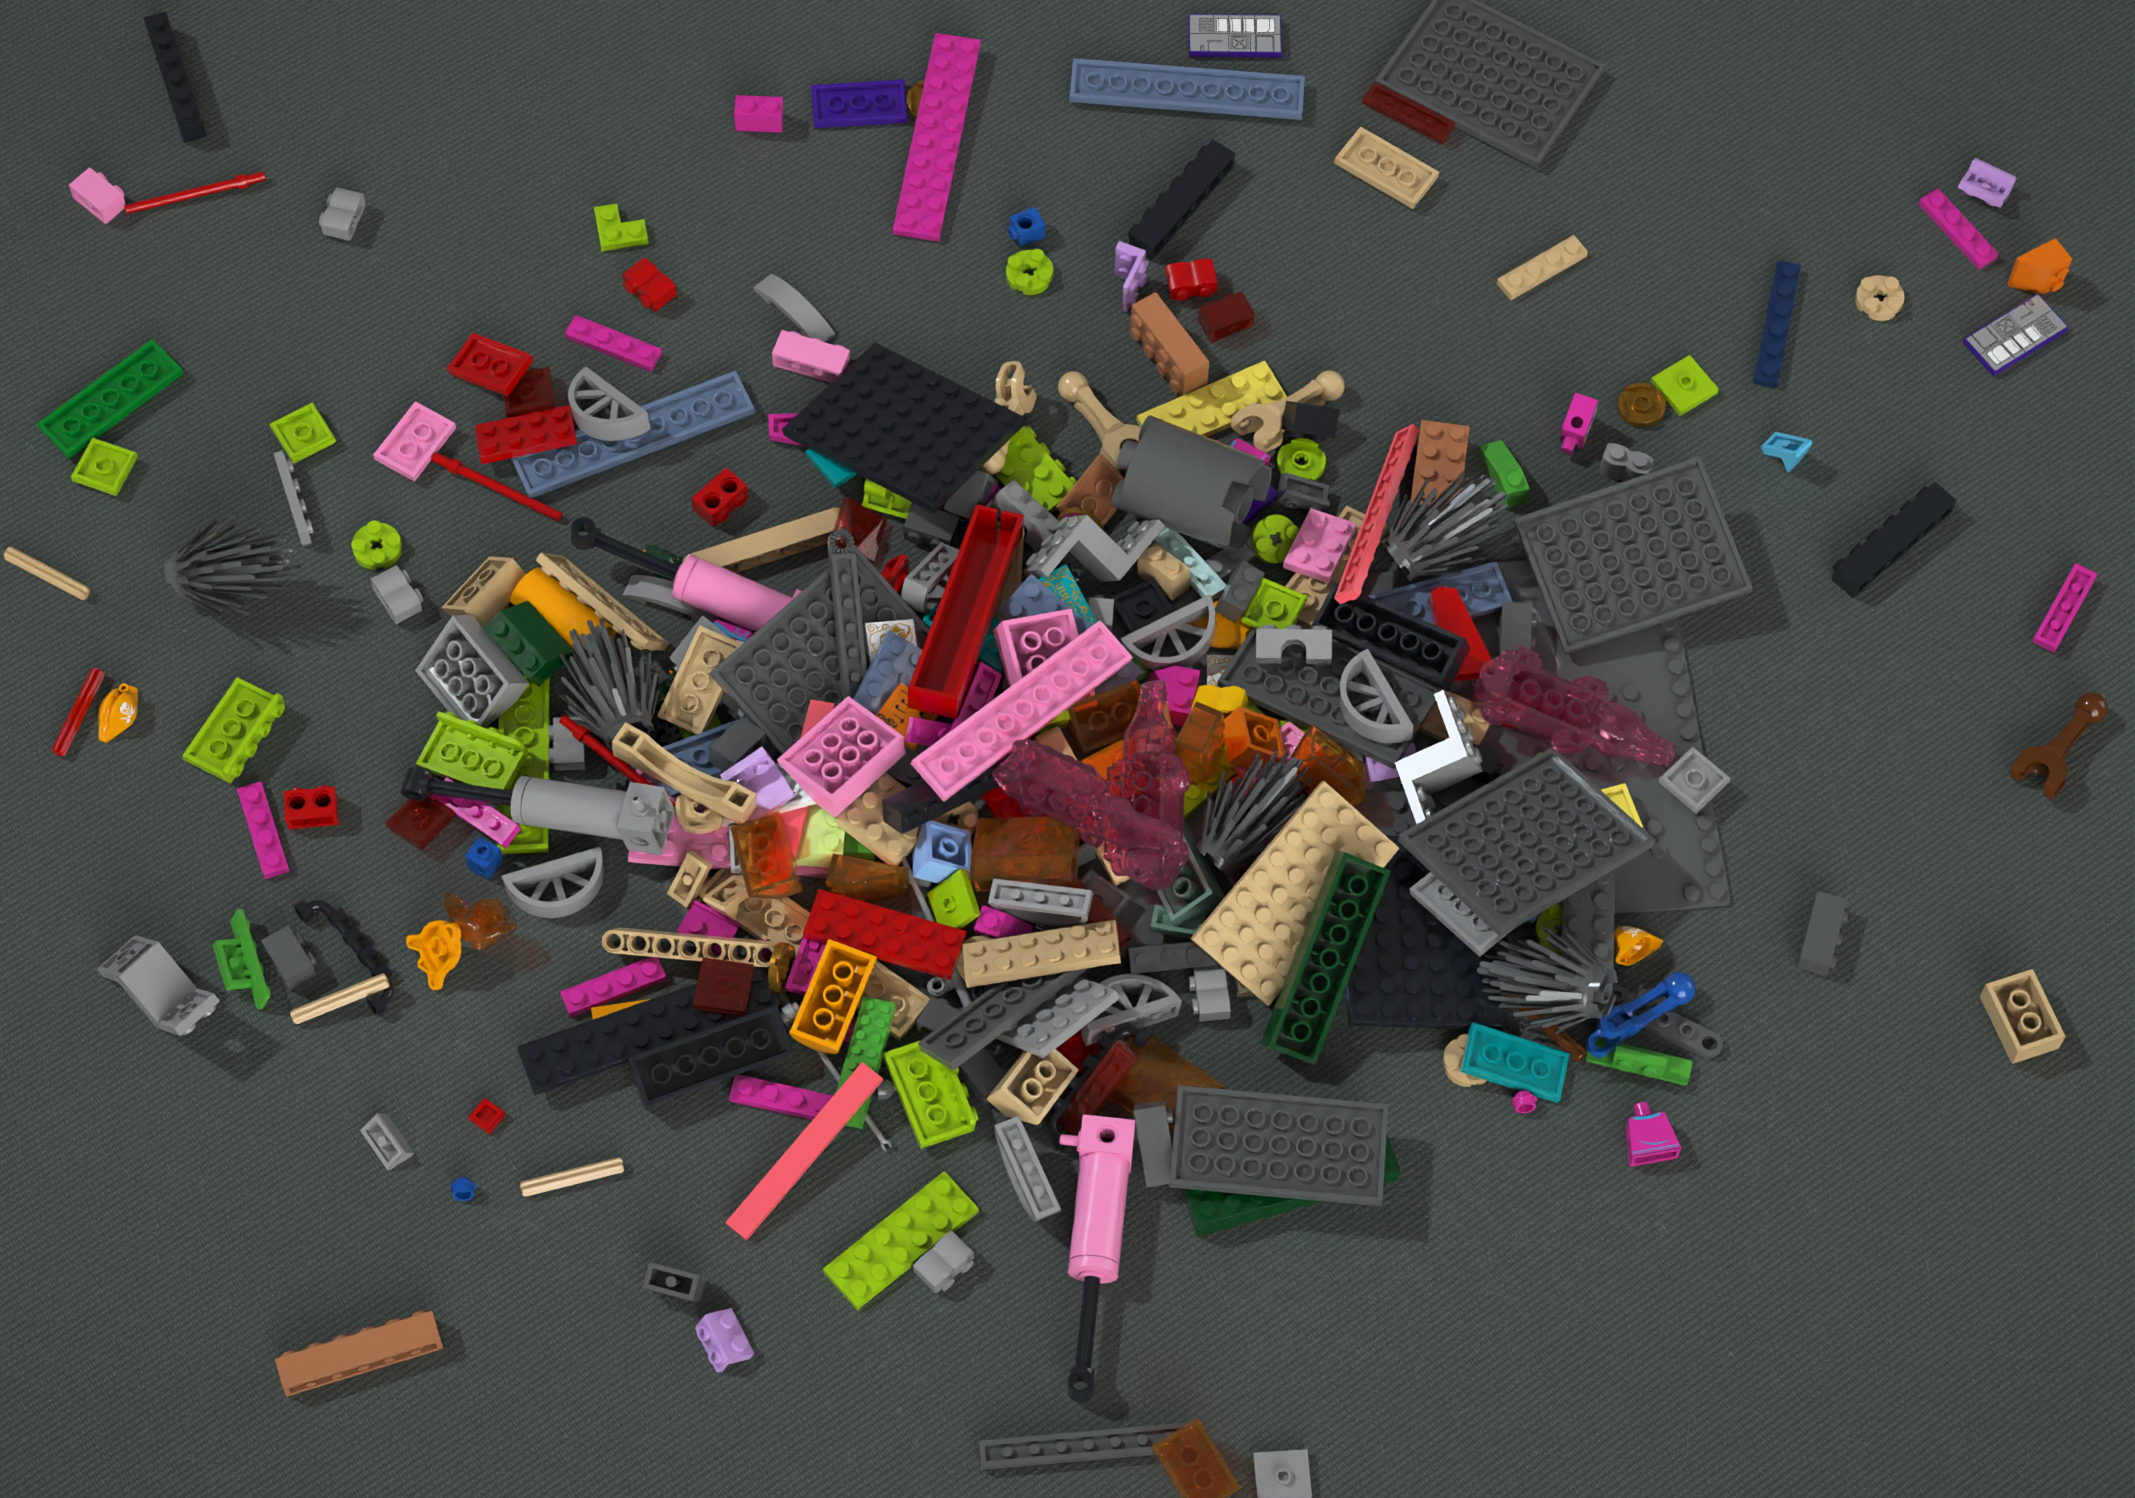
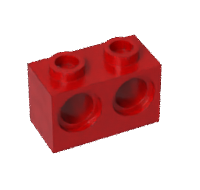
[691,467,748,528]
[284,785,339,830]

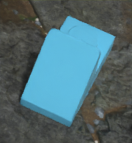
[1761,432,1812,472]

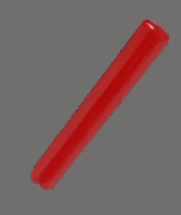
[52,668,105,757]

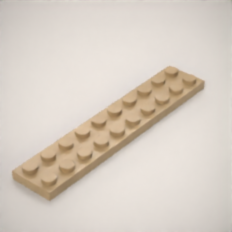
[698,868,930,1041]

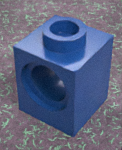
[1007,207,1045,248]
[465,836,503,881]

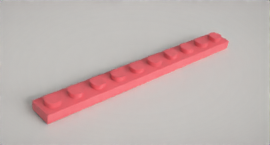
[1334,424,1419,604]

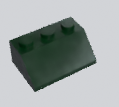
[483,601,573,687]

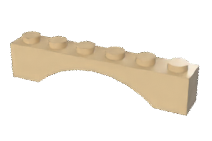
[612,722,757,827]

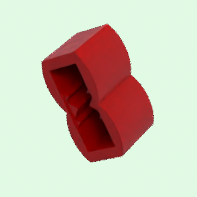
[622,257,677,312]
[1165,259,1217,301]

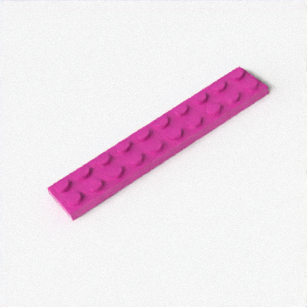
[893,33,981,242]

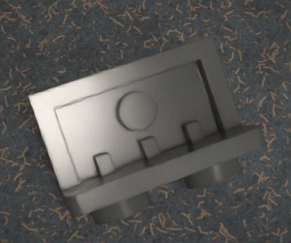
[1276,472,1330,512]

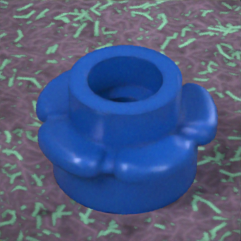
[450,1177,477,1201]

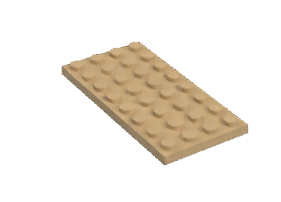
[1190,781,1399,1006]

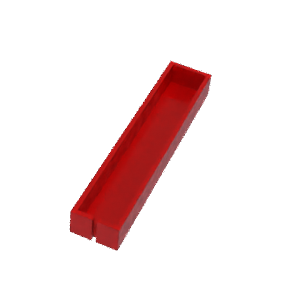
[908,504,1024,719]

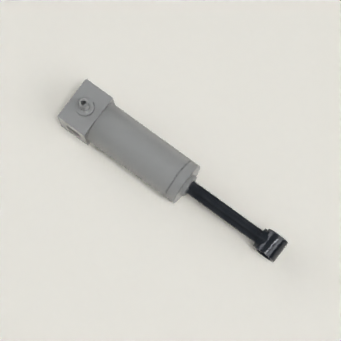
[400,767,675,855]

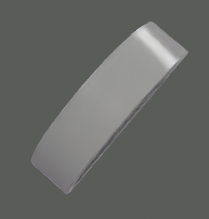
[568,367,651,441]
[901,542,959,615]
[1121,594,1217,671]
[1340,649,1413,743]
[502,847,604,918]
[988,879,1093,927]
[1081,974,1182,1046]
[994,1116,1061,1222]

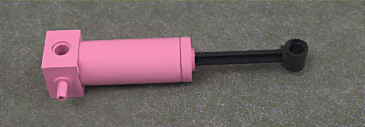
[570,517,802,633]
[1059,1115,1135,1403]

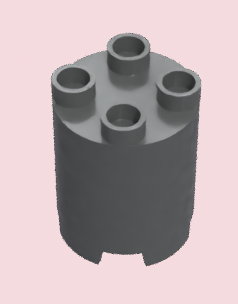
[1111,415,1272,553]

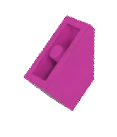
[974,905,1033,939]

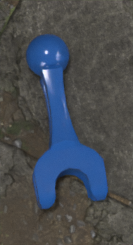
[1586,972,1696,1058]

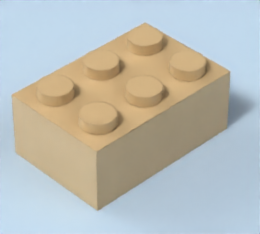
[1980,969,2066,1064]

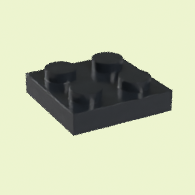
[1110,578,1174,634]

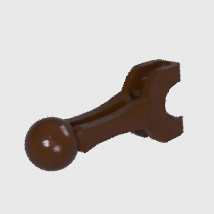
[2010,692,2108,800]

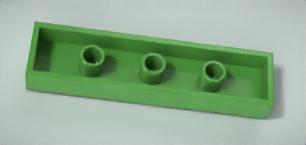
[836,996,896,1129]

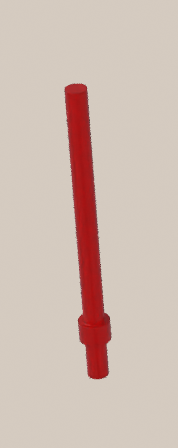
[124,171,266,214]
[431,452,563,522]
[559,715,676,808]

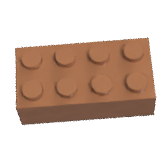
[1129,292,1209,397]
[1410,420,1470,517]

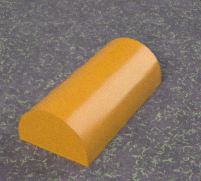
[510,567,616,656]
[789,939,877,1054]

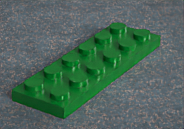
[37,339,184,459]

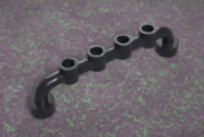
[293,900,394,1016]
[1047,1026,1153,1151]

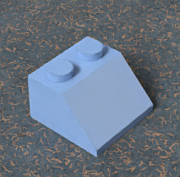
[912,820,973,884]

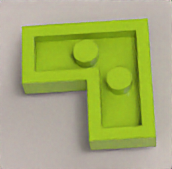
[594,203,649,251]

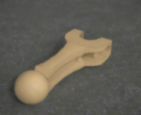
[979,361,1037,475]
[1231,370,1345,453]
[1058,371,1141,472]

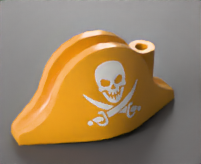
[98,683,138,743]
[1614,926,1663,966]

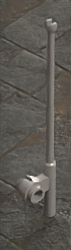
[902,857,972,1008]
[776,993,893,1152]

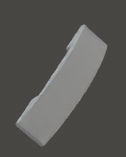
[753,274,835,343]
[623,575,719,623]

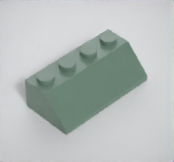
[1132,812,1225,923]

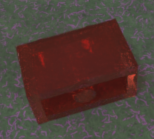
[1198,291,1255,343]

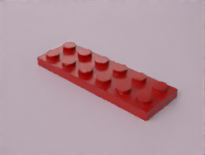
[803,889,966,980]

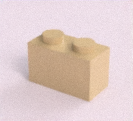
[1137,543,1190,601]

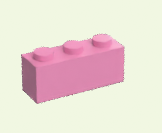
[772,330,851,383]

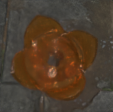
[445,893,516,950]

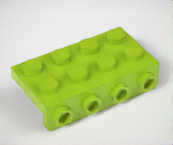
[995,425,1077,513]
[182,677,285,784]
[416,711,529,790]
[883,1041,978,1149]

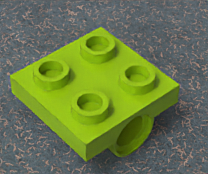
[862,479,913,519]

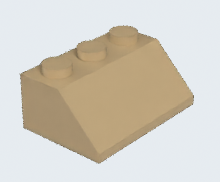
[441,556,526,628]
[987,1049,1079,1125]

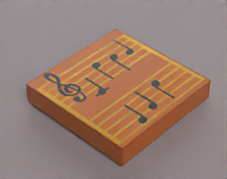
[876,682,940,751]

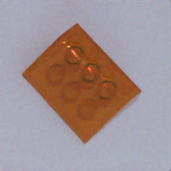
[969,816,1080,891]
[1094,1028,1224,1133]

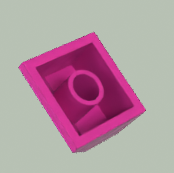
[1140,666,1200,727]

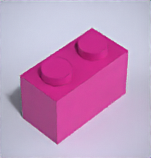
[734,95,784,133]

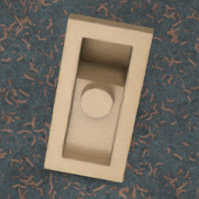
[667,851,712,908]
[703,875,754,921]

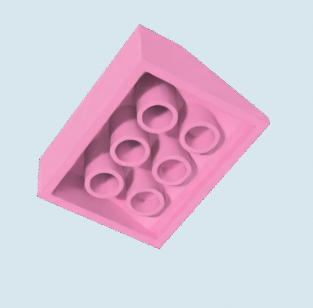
[993,609,1098,713]
[777,696,906,818]

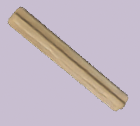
[3,547,91,600]
[290,974,389,1024]
[520,1157,624,1197]

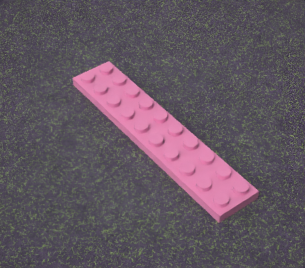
[911,620,1133,802]

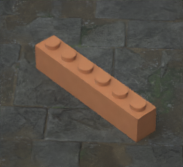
[275,1311,443,1397]

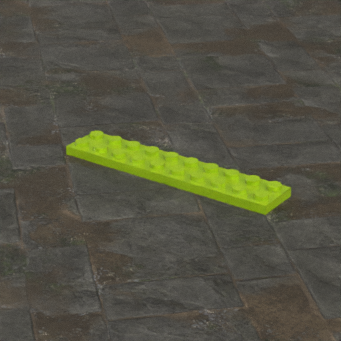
[497,649,550,854]

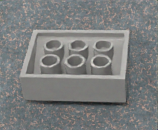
[415,615,529,728]

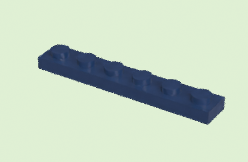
[1753,260,1801,388]

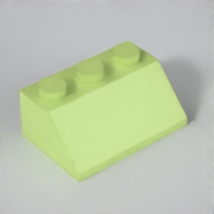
[795,804,845,869]

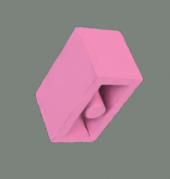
[69,167,126,224]

